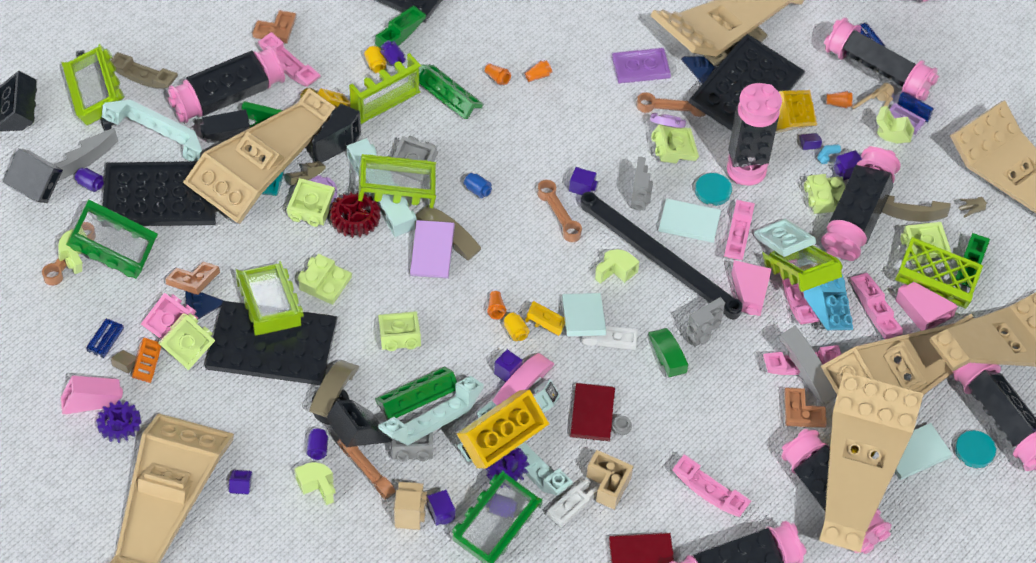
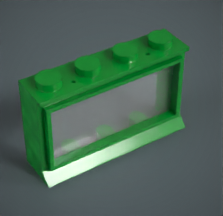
[66,200,158,279]
[452,471,543,563]

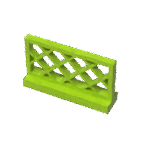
[895,237,983,309]

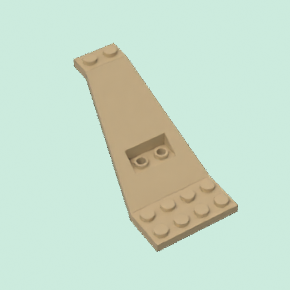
[651,0,804,57]
[183,88,337,224]
[950,100,1036,213]
[930,293,1036,372]
[821,314,975,396]
[819,372,924,553]
[110,413,234,563]

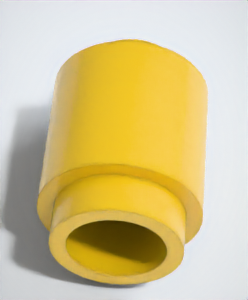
[364,46,386,73]
[503,312,530,341]

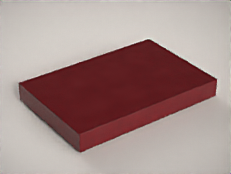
[570,383,615,442]
[608,533,674,563]

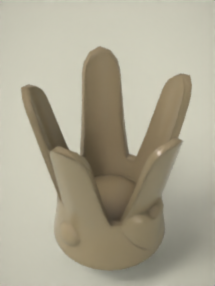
[959,197,988,218]

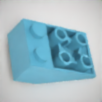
[803,274,854,331]

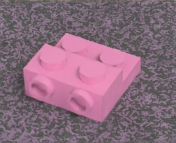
[141,293,198,339]

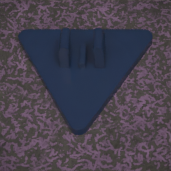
[681,56,716,84]
[185,291,223,319]

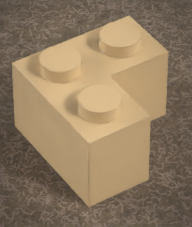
[587,450,634,510]
[394,482,427,530]

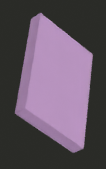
[410,220,455,279]

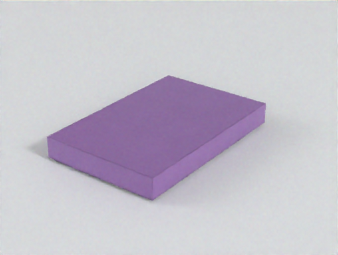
[612,48,671,84]

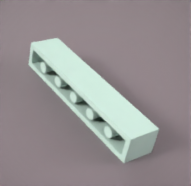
[347,138,417,237]

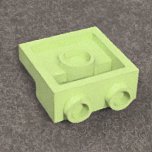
[651,124,699,163]
[804,174,845,214]
[287,178,335,227]
[900,222,951,265]
[298,254,352,305]
[378,311,421,351]
[158,313,215,370]

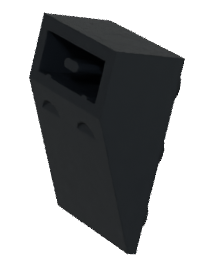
[312,103,361,163]
[326,400,392,447]

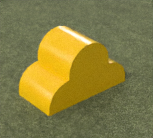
[775,90,817,134]

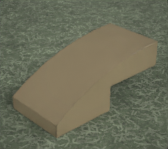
[285,161,326,185]

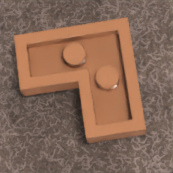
[253,10,296,44]
[165,261,220,295]
[784,388,827,428]

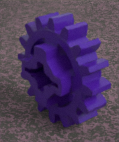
[96,400,142,443]
[485,448,530,489]

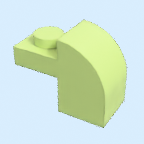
[876,106,914,144]
[58,227,86,274]
[595,249,639,284]
[294,462,336,505]

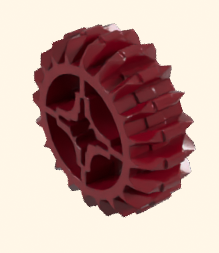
[330,191,381,239]

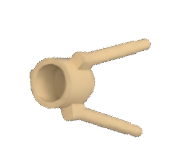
[852,83,894,109]

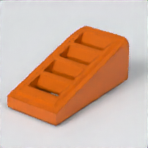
[132,338,161,383]

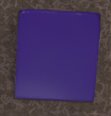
[799,133,822,150]
[229,470,252,494]

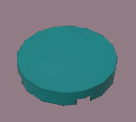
[695,173,732,206]
[955,430,996,469]

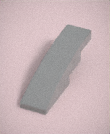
[54,128,118,181]
[779,325,837,405]

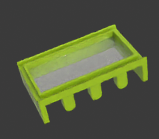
[61,44,124,126]
[349,53,421,124]
[358,154,436,208]
[762,245,843,292]
[236,261,304,336]

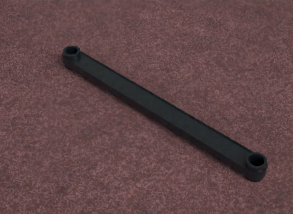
[581,192,742,320]

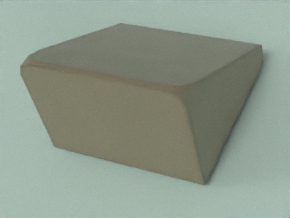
[111,350,136,374]

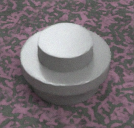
[612,416,632,435]

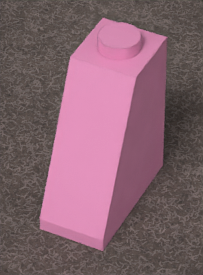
[731,260,771,316]
[895,282,958,331]
[61,376,123,414]

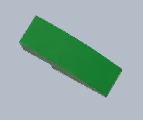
[375,6,426,49]
[956,233,990,287]
[648,328,688,378]

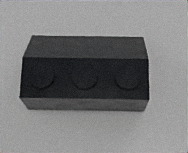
[0,70,37,131]

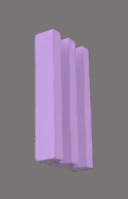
[889,103,925,135]

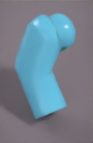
[817,144,841,164]

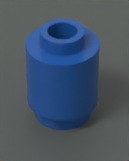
[464,173,492,198]

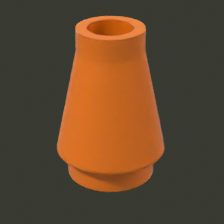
[524,60,552,82]
[485,63,511,85]
[827,91,853,109]
[487,291,506,320]

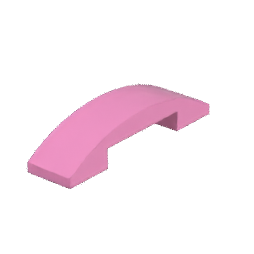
[258,32,320,87]
[724,200,755,260]
[780,261,820,325]
[763,345,841,375]
[492,353,554,405]
[672,454,751,517]

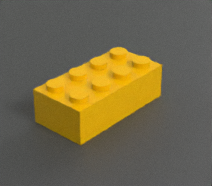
[456,389,549,468]

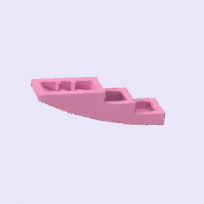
[850,273,903,339]

